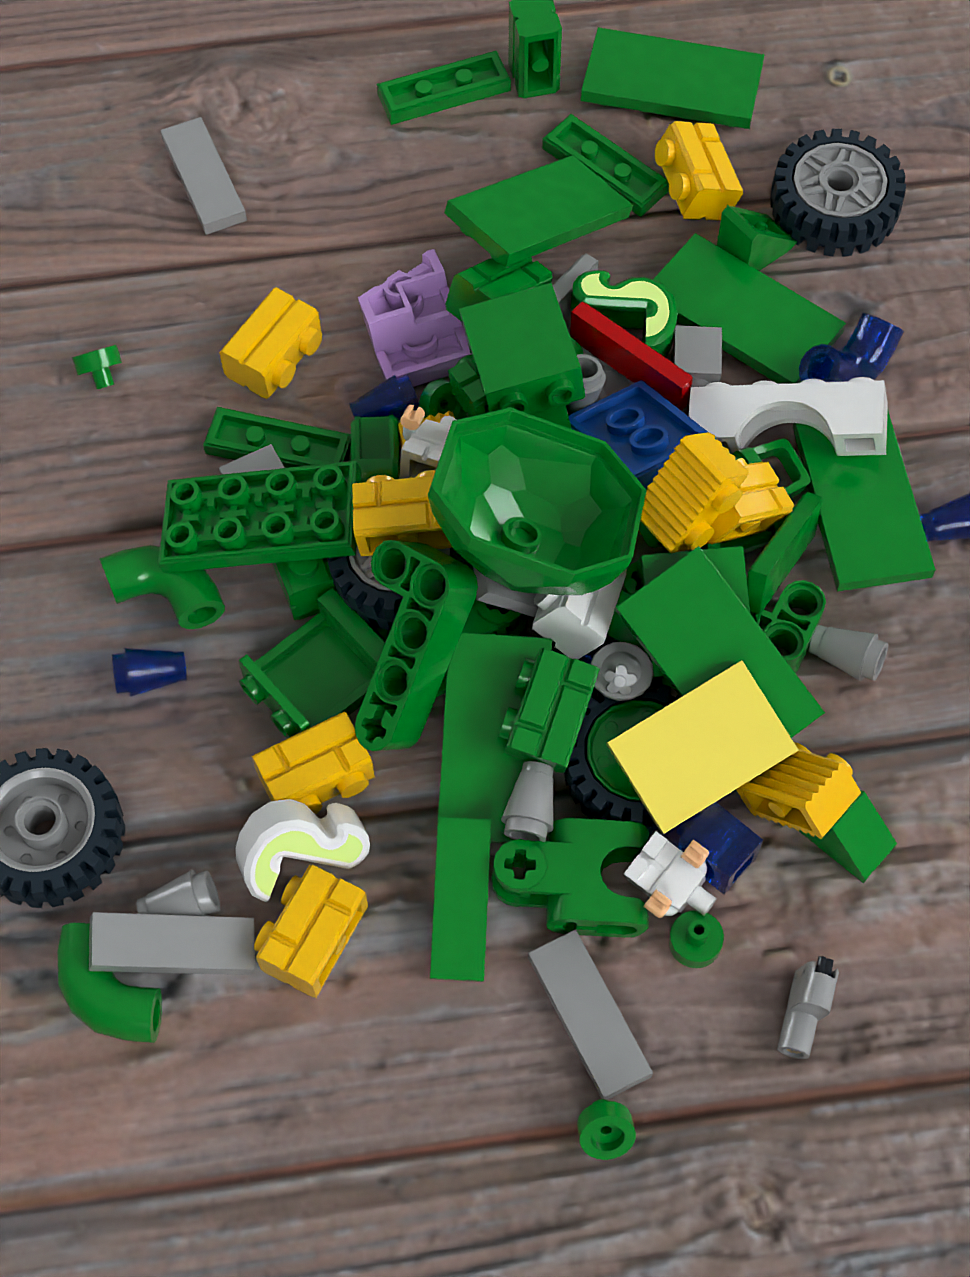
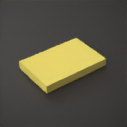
[606,660,798,834]

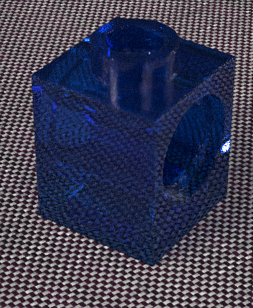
[676,802,763,895]

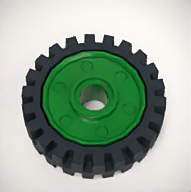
[564,683,689,837]

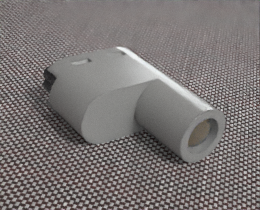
[777,956,839,1059]

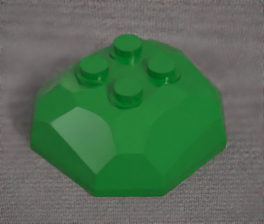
[427,407,647,595]

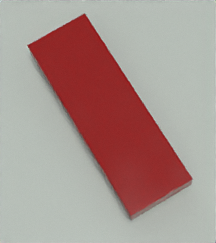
[570,302,693,411]

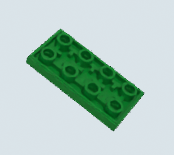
[581,27,765,129]
[444,155,633,267]
[653,233,846,384]
[793,411,936,592]
[158,461,361,573]
[614,546,825,738]
[436,633,552,844]

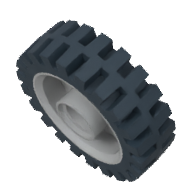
[0,748,125,908]

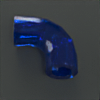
[799,313,904,382]

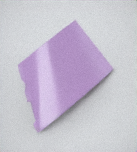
[358,249,472,394]

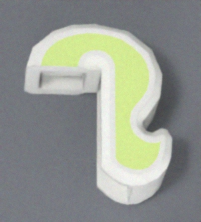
[236,799,370,902]

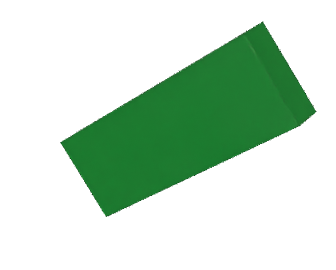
[377,51,511,125]
[542,114,669,217]
[203,407,351,468]
[747,492,823,615]
[429,817,491,982]

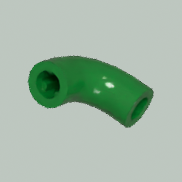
[99,545,225,629]
[57,923,162,1043]

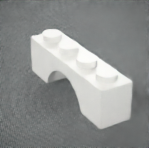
[689,377,888,456]

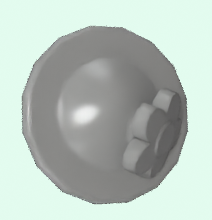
[591,642,653,701]

